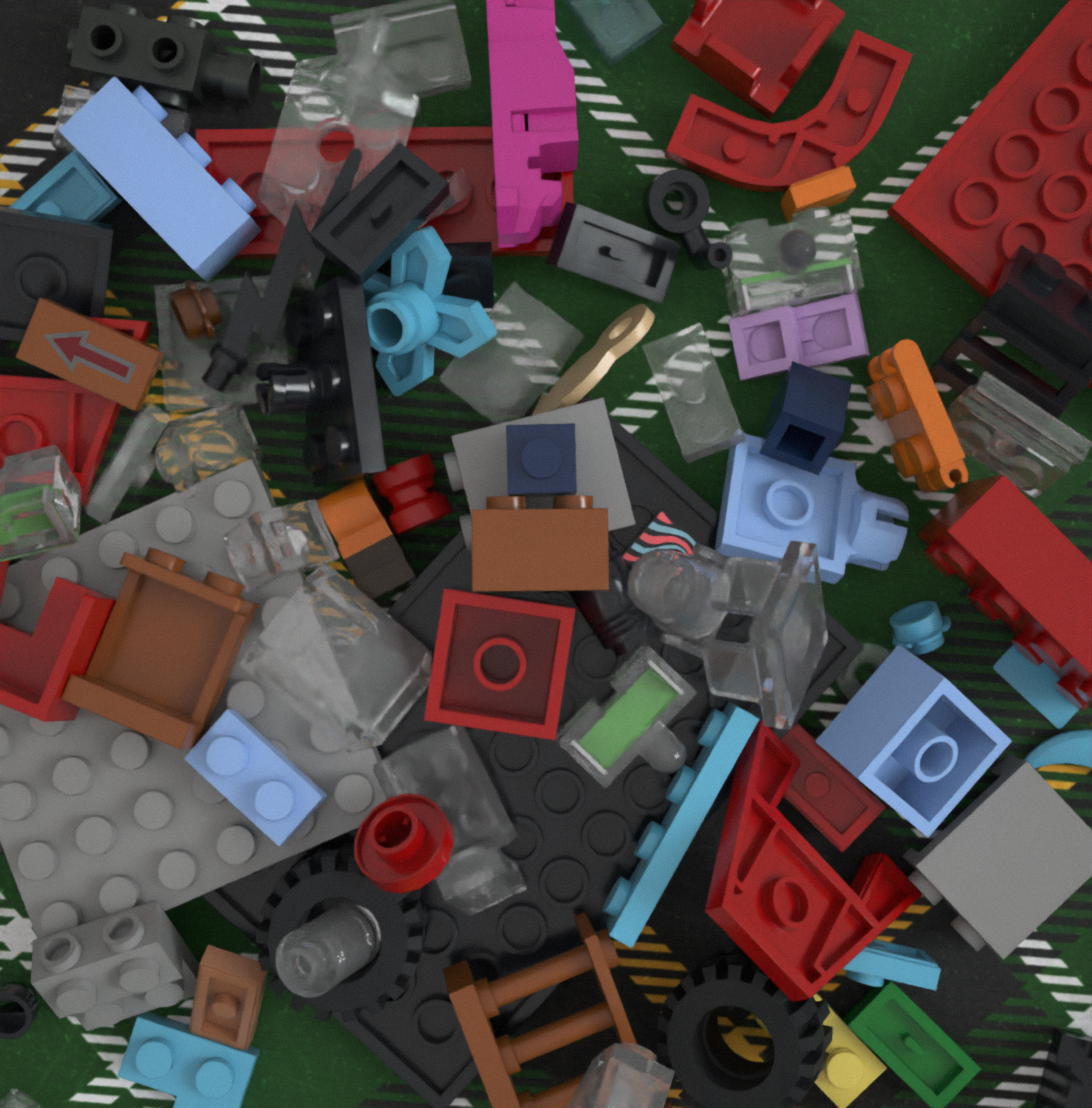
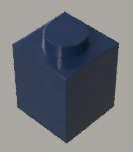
[759,361,851,475]
[506,423,577,497]

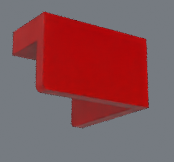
[0,576,117,722]

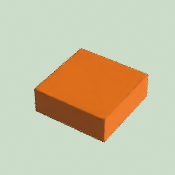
[780,165,856,222]

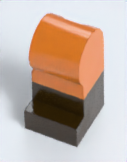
[317,478,420,603]

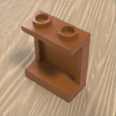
[61,546,259,750]

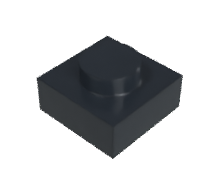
[442,242,494,308]

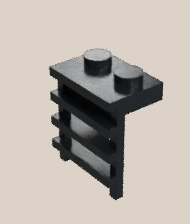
[928,245,1092,454]

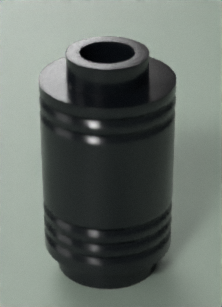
[568,539,659,657]

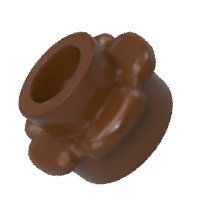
[169,279,223,342]

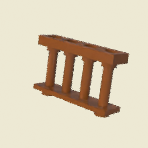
[443,912,673,1108]

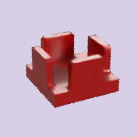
[671,0,846,120]

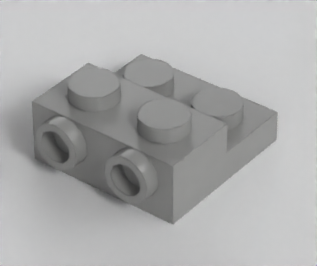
[31,900,200,1031]

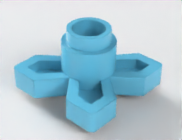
[363,226,497,396]

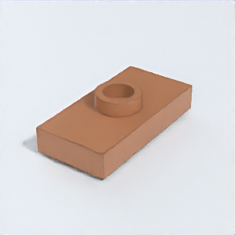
[189,945,269,1050]

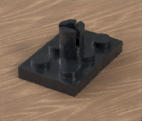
[255,276,386,488]

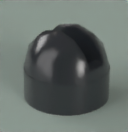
[0,981,39,1040]

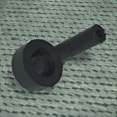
[643,169,733,271]

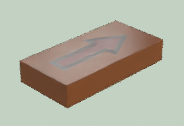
[16,298,165,411]

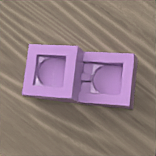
[728,293,870,381]

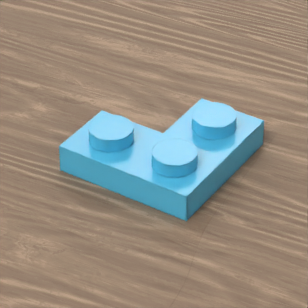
[117,1012,260,1108]

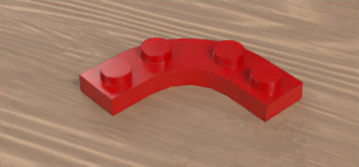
[664,30,913,192]

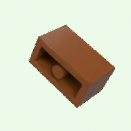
[472,495,609,592]

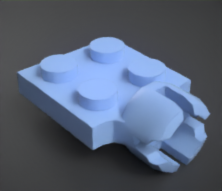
[714,432,909,584]

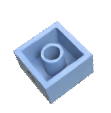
[815,644,1012,837]

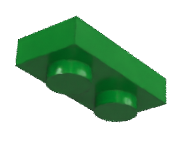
[843,979,981,1108]

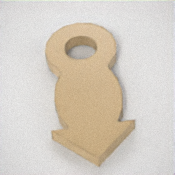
[532,304,655,415]

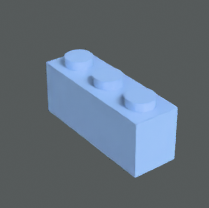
[58,76,262,283]

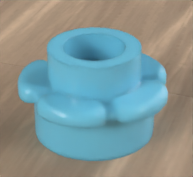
[889,601,951,655]

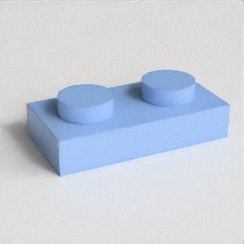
[184,709,328,847]

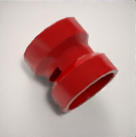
[372,454,453,535]

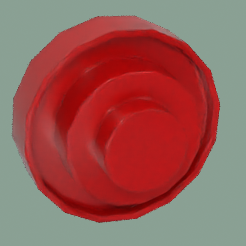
[354,793,454,894]

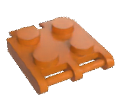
[866,339,968,493]

